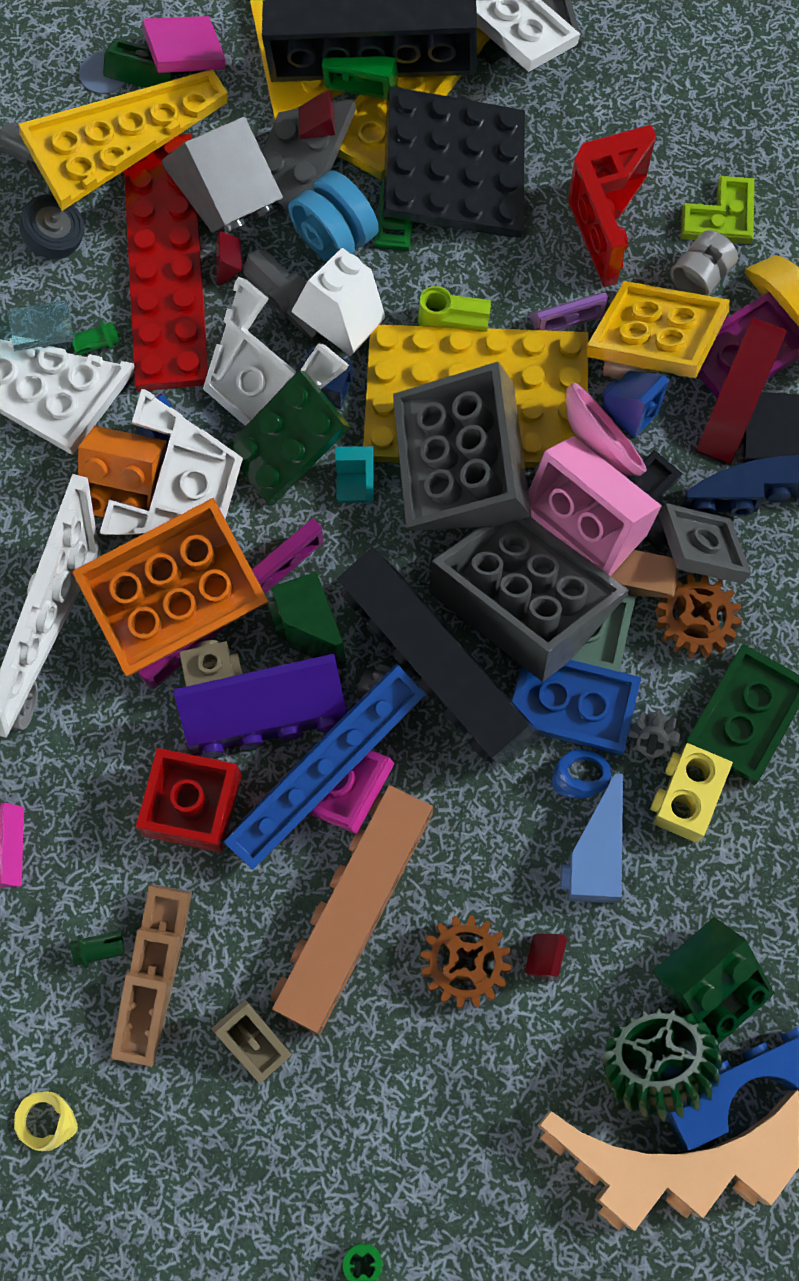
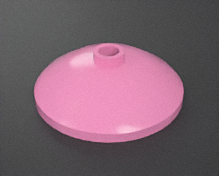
[565,383,647,476]

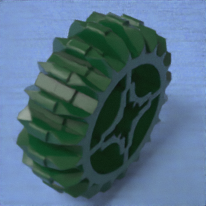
[602,1005,722,1121]

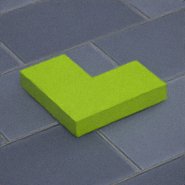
[680,176,755,244]

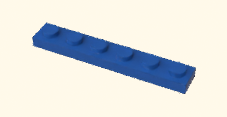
[223,664,426,870]

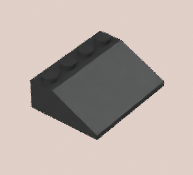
[393,362,531,531]
[429,517,628,682]

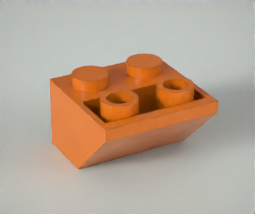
[78,425,167,517]

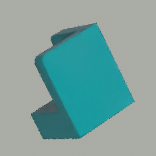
[335,446,374,503]

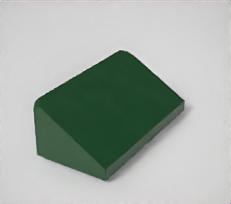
[103,38,176,88]

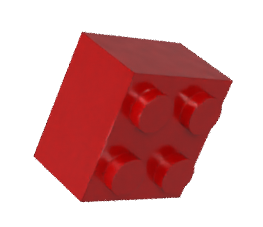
[136,748,242,853]

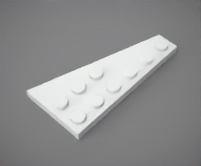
[0,338,135,455]
[0,474,99,738]

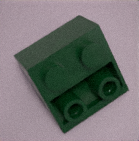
[653,917,775,1045]

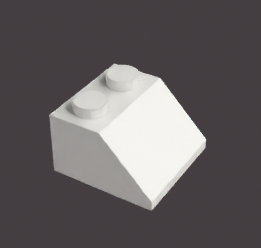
[291,248,386,356]

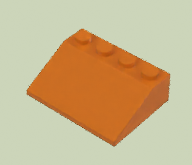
[72,498,269,677]

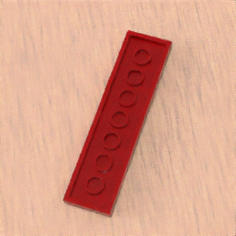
[124,134,209,392]

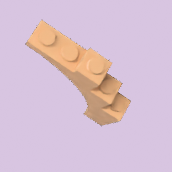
[538,1090,799,1231]

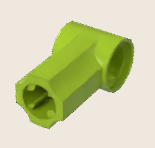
[418,286,491,331]

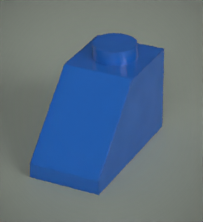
[602,371,670,439]

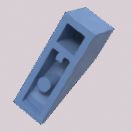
[560,774,623,904]

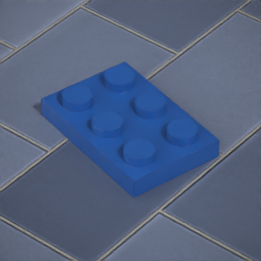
[512,660,642,756]

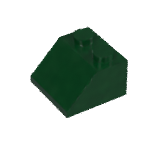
[267,571,347,669]

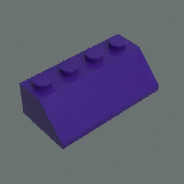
[173,654,347,759]

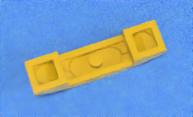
[744,255,799,326]

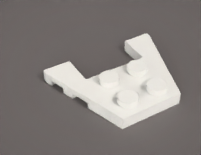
[203,277,349,426]
[100,389,243,536]

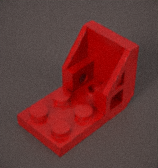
[568,125,656,288]

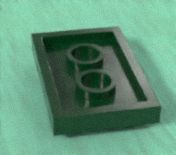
[227,370,350,504]
[684,644,799,785]

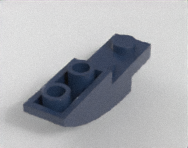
[681,455,799,517]

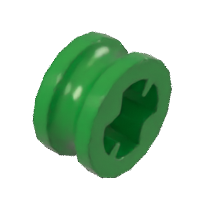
[343,1243,383,1281]

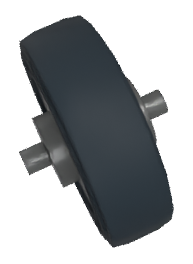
[19,194,85,259]

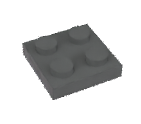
[658,503,751,584]

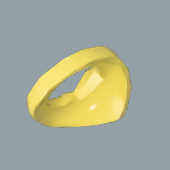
[14,1092,78,1151]

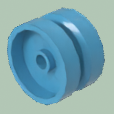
[288,170,378,263]

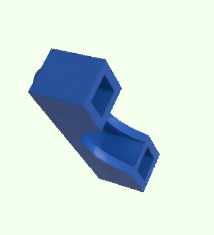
[667,1026,799,1151]

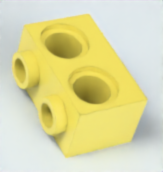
[650,743,733,843]

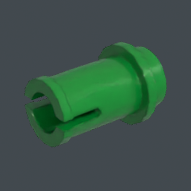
[70,320,120,356]

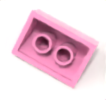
[528,436,662,576]

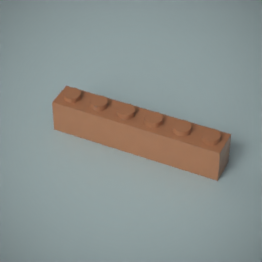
[270,785,433,1036]

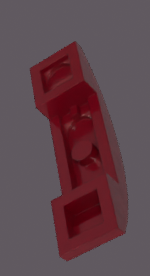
[696,317,787,465]

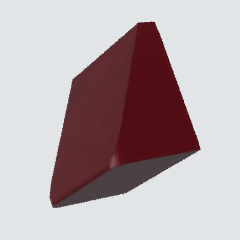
[298,91,335,140]
[215,231,242,285]
[525,933,567,981]

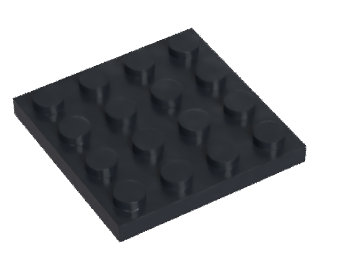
[383,86,525,238]

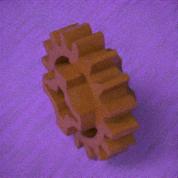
[655,574,742,659]
[420,915,511,1009]

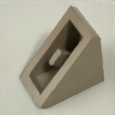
[211,1000,292,1084]

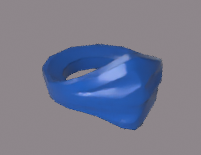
[551,750,611,799]

